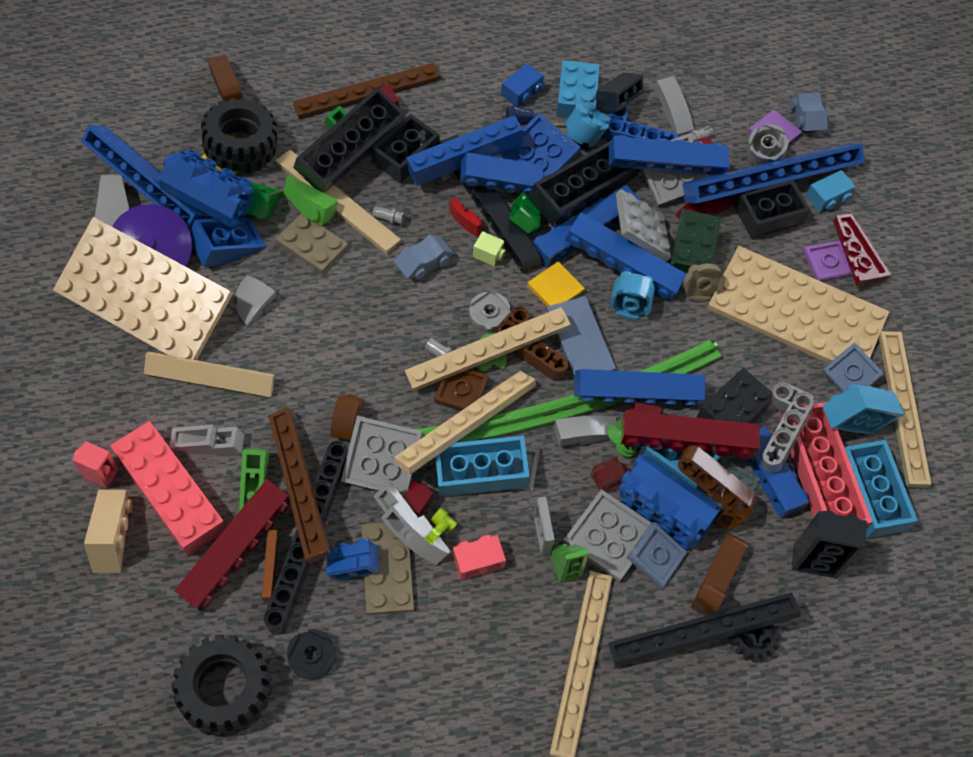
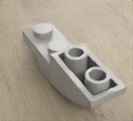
[373,481,451,565]

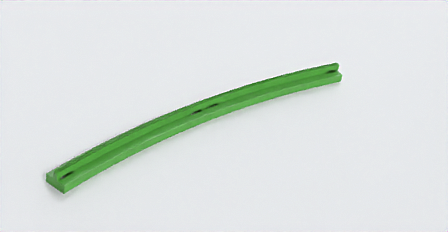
[415,340,721,443]

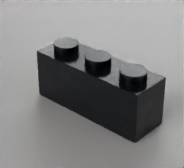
[595,73,644,111]

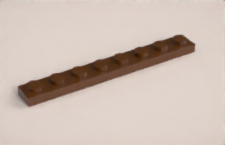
[293,63,441,119]
[268,407,331,564]

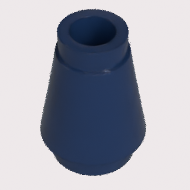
[505,105,534,123]

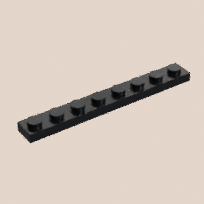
[609,592,801,668]

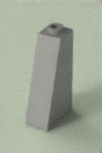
[95,174,130,227]

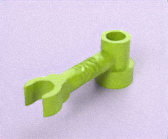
[424,507,458,545]

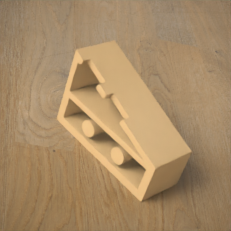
[84,490,133,573]

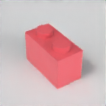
[73,441,119,488]
[453,535,506,580]

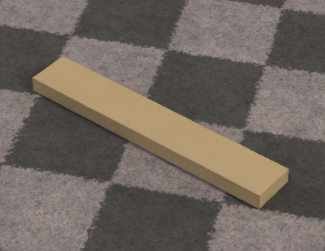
[144,352,274,397]

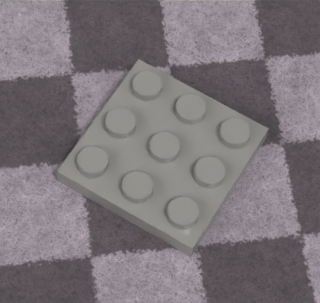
[641,133,709,207]
[616,189,671,262]
[341,416,423,496]
[563,489,651,582]

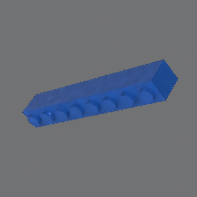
[81,125,210,230]

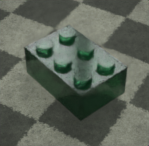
[669,209,722,274]

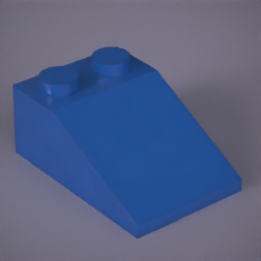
[190,217,265,267]

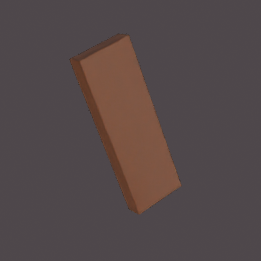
[261,530,279,604]

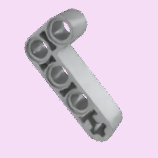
[762,382,814,473]

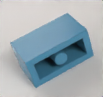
[806,170,856,212]

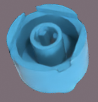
[564,101,610,147]
[610,271,655,319]

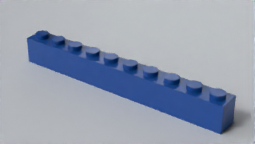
[682,143,865,203]

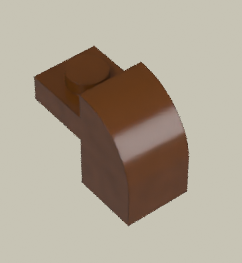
[330,394,364,440]

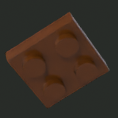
[434,369,489,411]

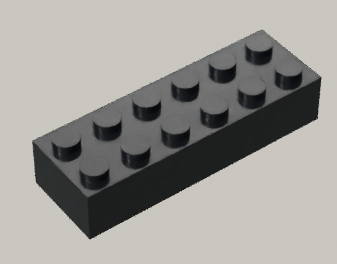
[293,87,406,193]
[528,141,641,226]

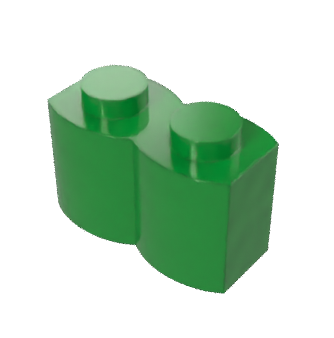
[509,192,542,234]

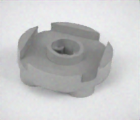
[469,292,510,333]

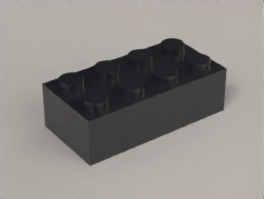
[791,511,867,579]

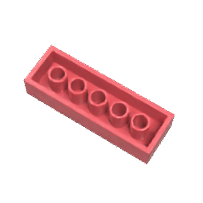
[779,402,872,529]
[110,421,226,557]

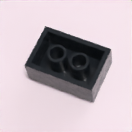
[371,114,440,183]
[735,180,810,239]
[697,367,772,424]

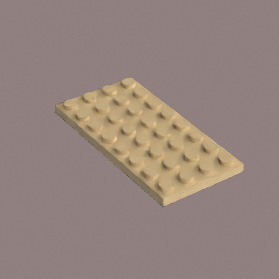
[53,217,233,360]
[707,245,889,364]

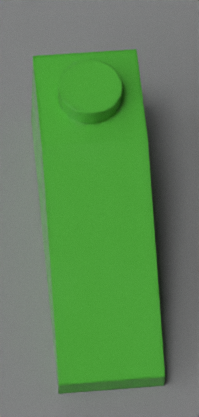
[283,175,338,226]
[239,448,270,512]
[551,544,589,583]

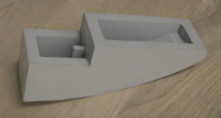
[654,76,694,136]
[554,415,617,447]
[169,424,245,455]

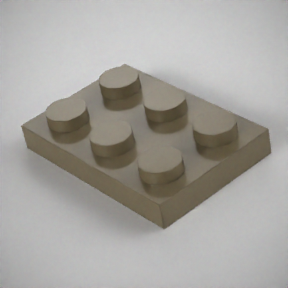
[275,213,348,274]

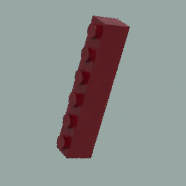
[621,410,760,459]
[174,479,290,611]

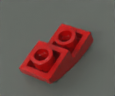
[449,197,483,237]

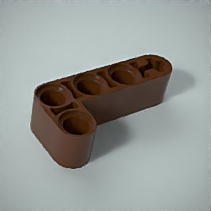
[207,55,243,102]
[498,306,568,381]
[678,445,757,530]
[690,532,749,616]

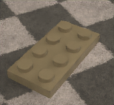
[361,523,414,616]

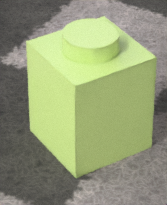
[473,231,506,266]

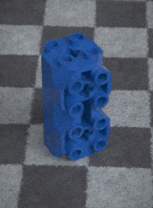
[156,149,253,228]
[618,454,723,550]

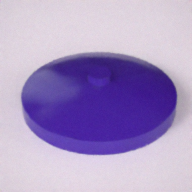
[112,204,193,267]

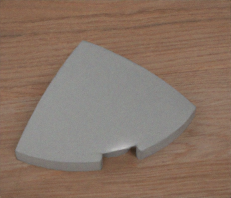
[236,275,276,326]

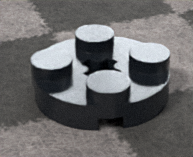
[287,629,336,679]

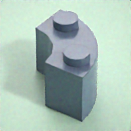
[790,92,828,131]
[394,234,454,279]

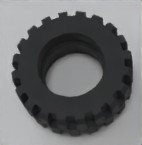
[201,98,278,173]
[172,635,272,737]

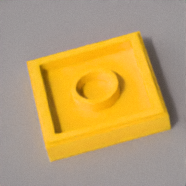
[527,262,585,307]

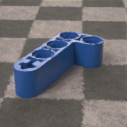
[605,106,679,142]

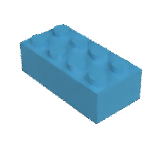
[436,436,529,497]
[844,440,918,539]

